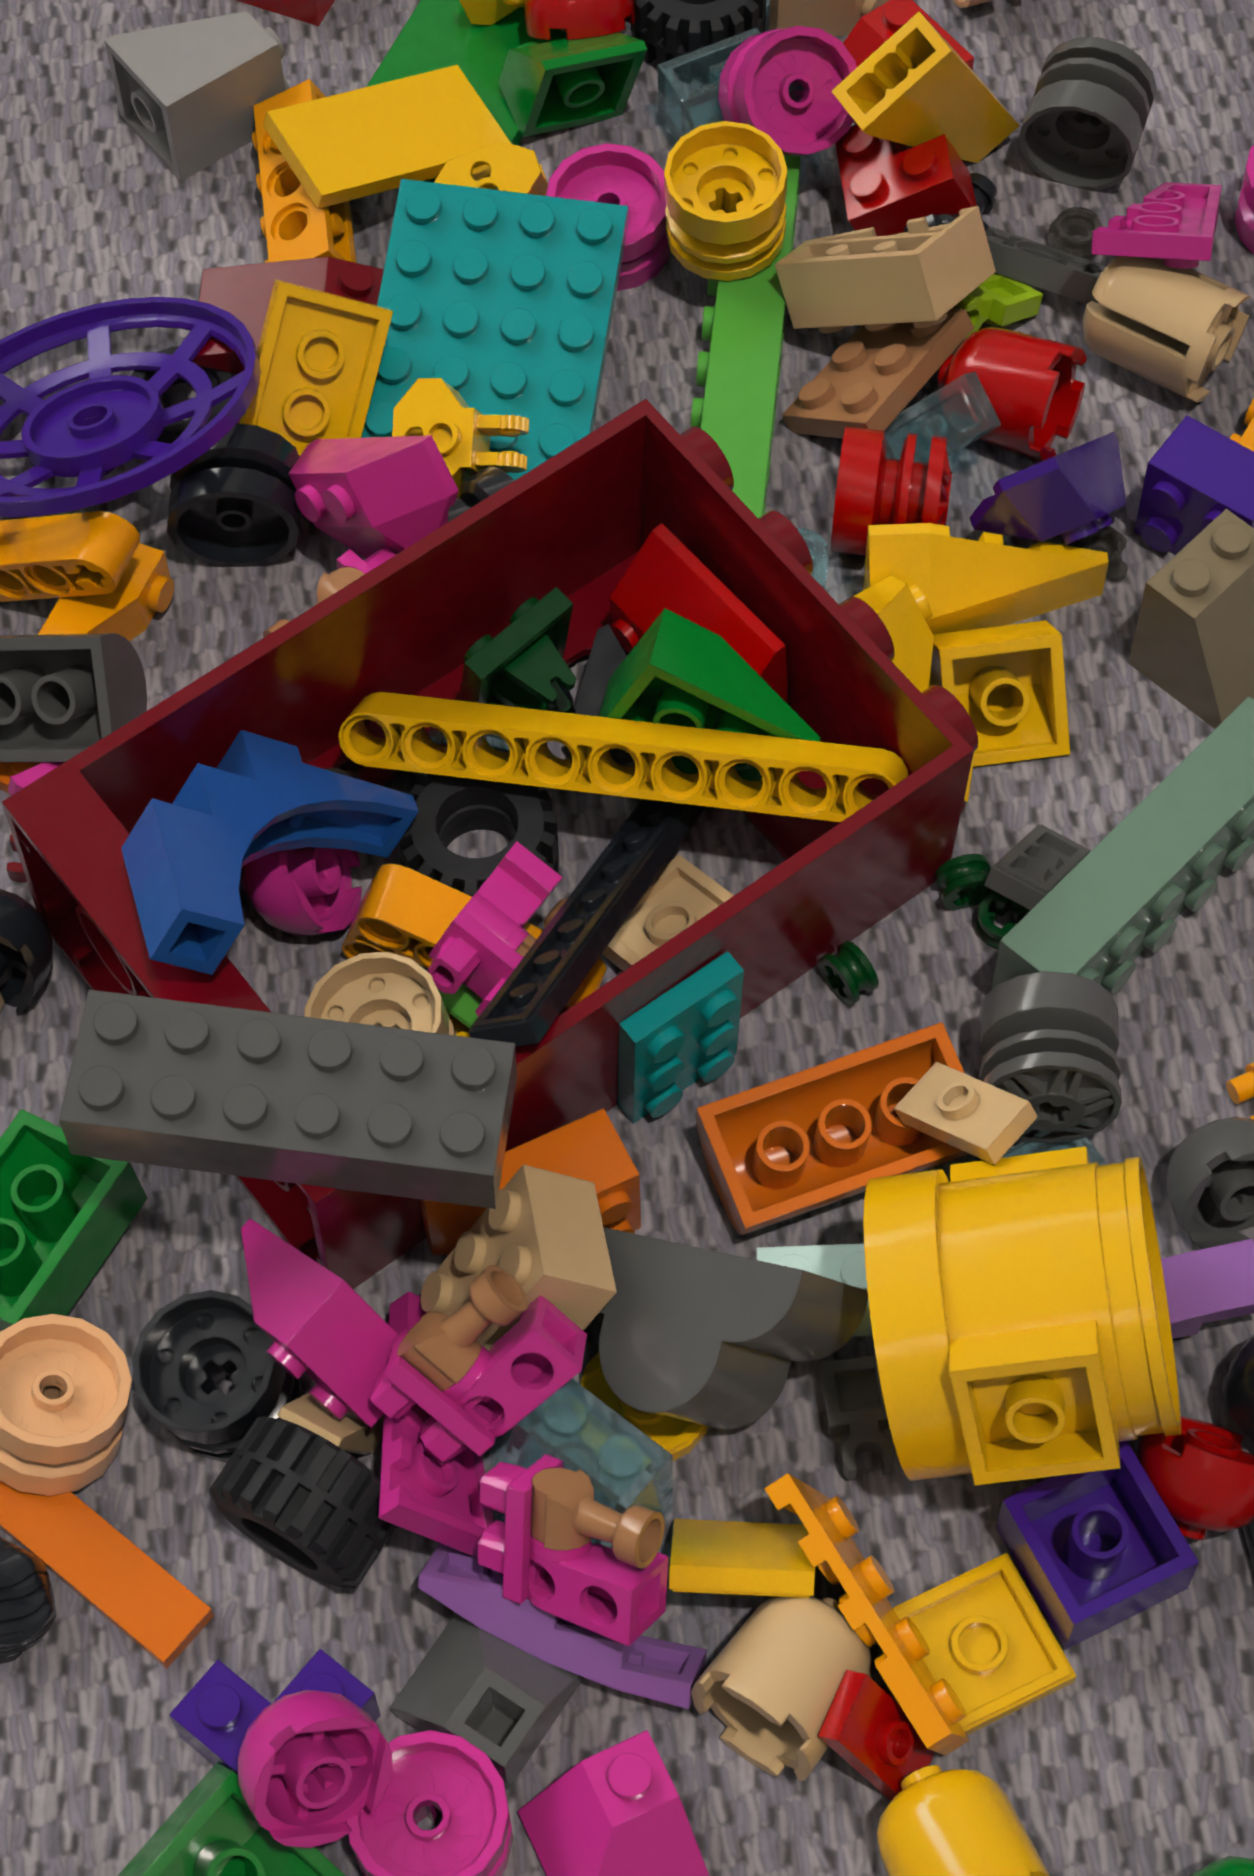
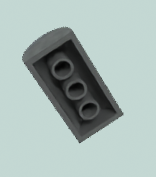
[0,633,147,762]

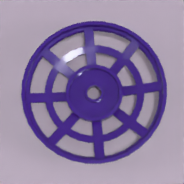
[0,297,261,518]

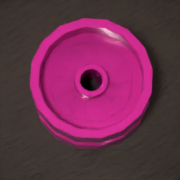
[718,26,857,155]
[546,143,671,291]
[347,1730,513,1876]

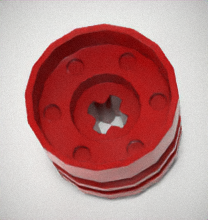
[831,427,952,556]

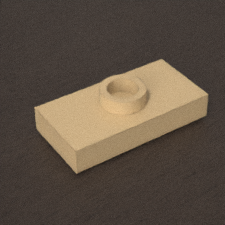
[894,1062,1038,1165]

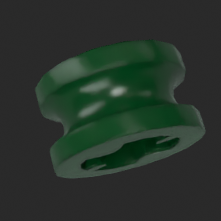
[934,854,993,911]
[976,890,1031,950]
[818,940,879,1006]

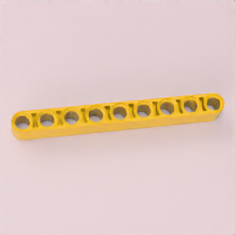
[338,692,909,822]

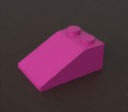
[241,1218,399,1428]

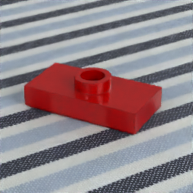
[818,1670,935,1801]

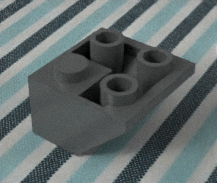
[390,1613,584,1790]

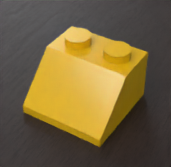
[930,620,1070,767]

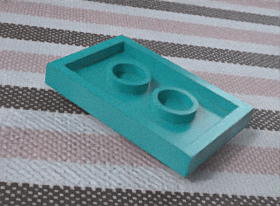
[618,951,744,1124]

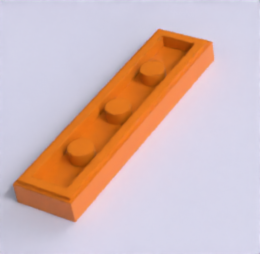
[0,1481,214,1669]

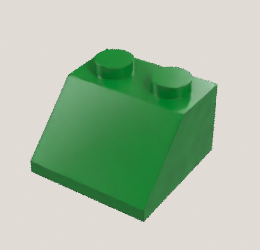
[498,32,647,137]

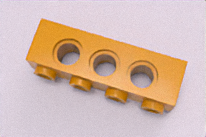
[252,79,356,263]

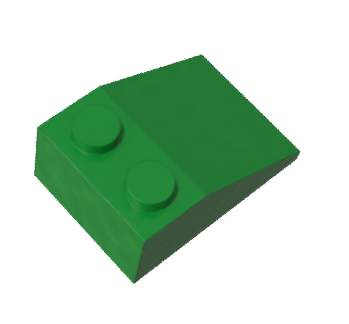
[599,608,821,781]
[118,1763,345,1876]

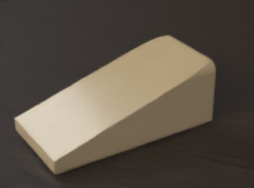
[277,1393,384,1455]

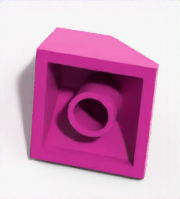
[517,1730,709,1876]

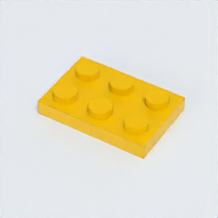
[240,279,393,456]

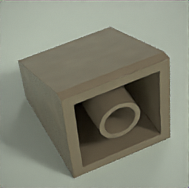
[1129,509,1254,729]

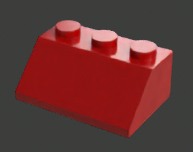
[609,523,789,704]

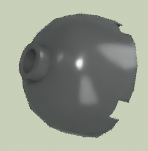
[1166,1116,1254,1248]

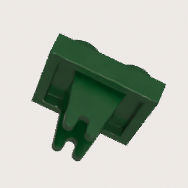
[460,587,576,713]

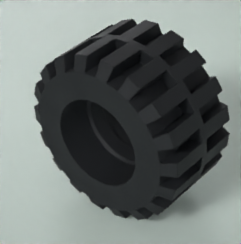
[631,0,766,80]
[399,774,559,897]
[209,1416,396,1588]

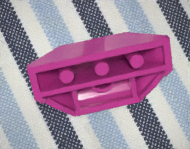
[288,435,459,559]

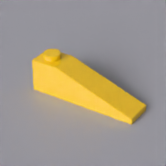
[863,523,1108,634]

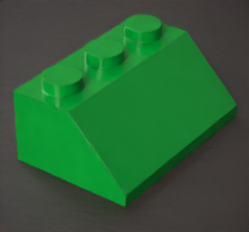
[0,1109,148,1332]

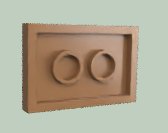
[782,308,974,438]

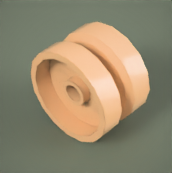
[0,1314,132,1496]

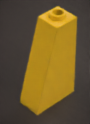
[831,12,1020,163]

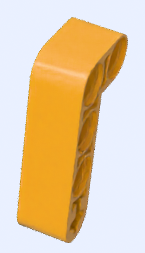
[0,511,140,602]
[342,864,607,1016]

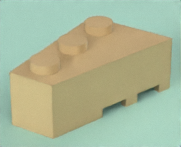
[774,206,996,333]

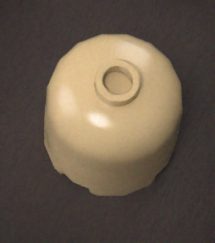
[690,1596,872,1781]

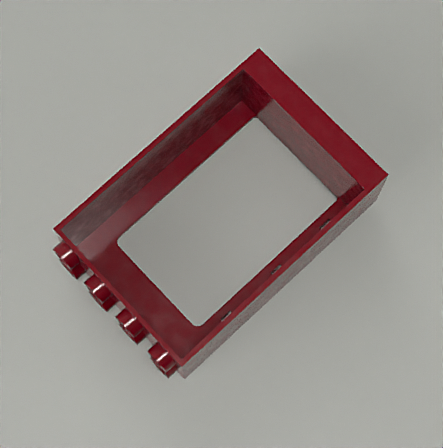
[2,399,978,1289]

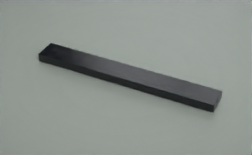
[469,799,706,1047]

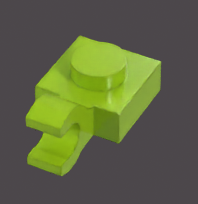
[955,273,1043,340]

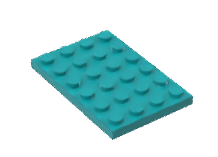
[361,179,630,480]

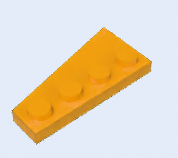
[764,1473,970,1756]

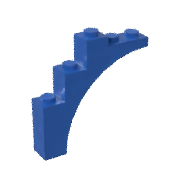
[121,730,419,975]

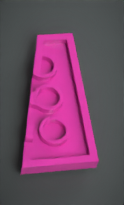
[1091,182,1222,268]
[378,1291,494,1558]

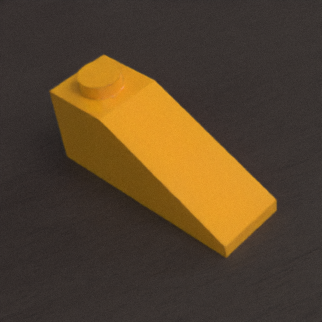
[38,543,174,641]

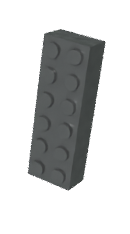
[59,989,517,1209]

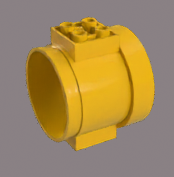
[863,1146,1181,1486]

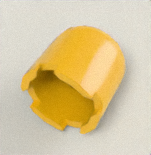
[877,1765,1050,1876]

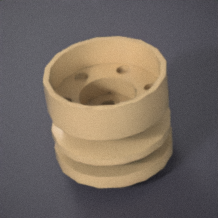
[304,952,457,1036]

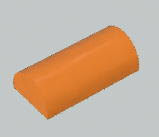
[696,1022,969,1235]

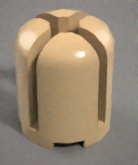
[1083,256,1251,403]

